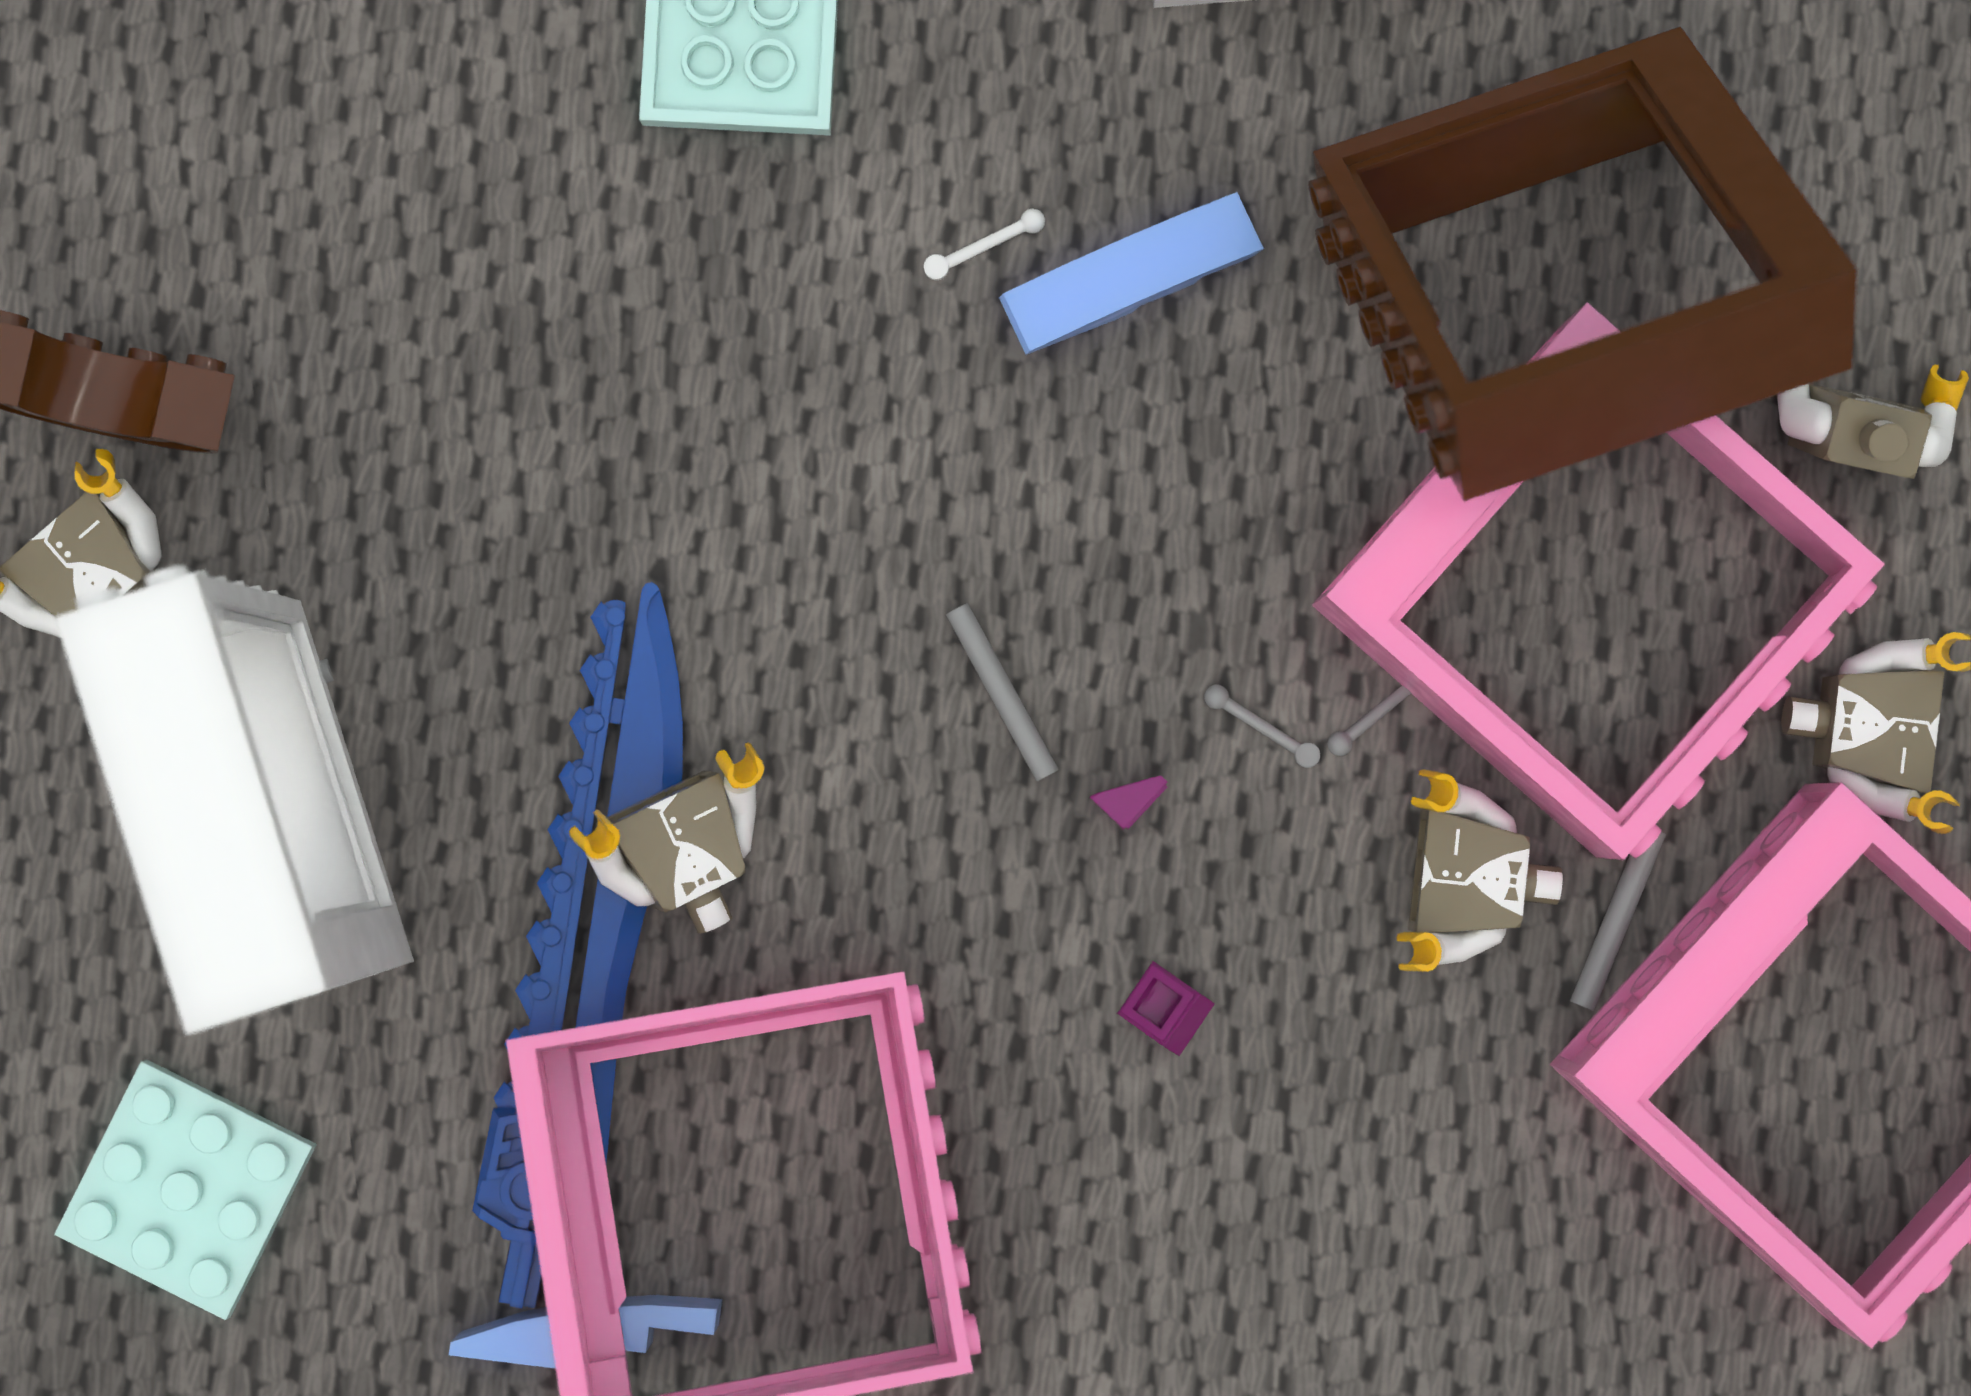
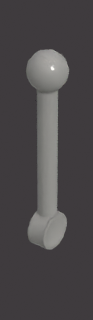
[1204,684,1320,768]
[1327,686,1411,756]

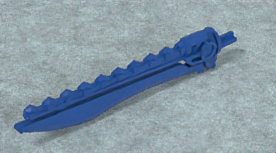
[472,582,683,1308]

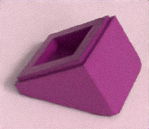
[1089,775,1168,830]
[1117,961,1215,1056]

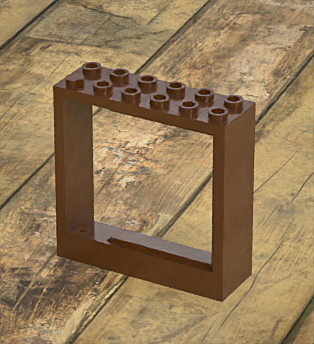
[1308,26,1857,501]

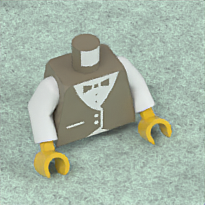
[1777,364,1969,479]
[0,449,162,637]
[1781,632,1971,834]
[569,742,764,933]
[1396,769,1563,972]

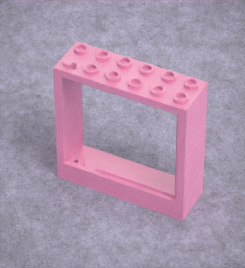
[1312,302,1885,860]
[1549,782,1971,1349]
[506,972,981,1396]

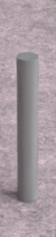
[946,603,1059,781]
[1570,832,1666,1011]

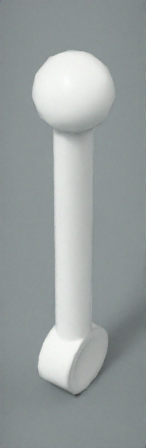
[924,209,1045,280]

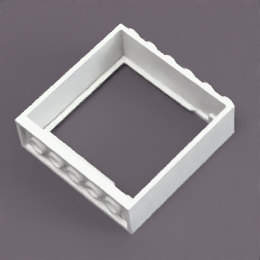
[55,565,414,1035]

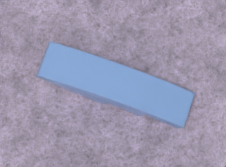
[999,192,1264,355]
[449,1295,722,1369]

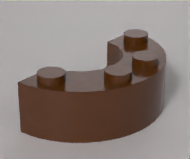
[0,310,235,454]

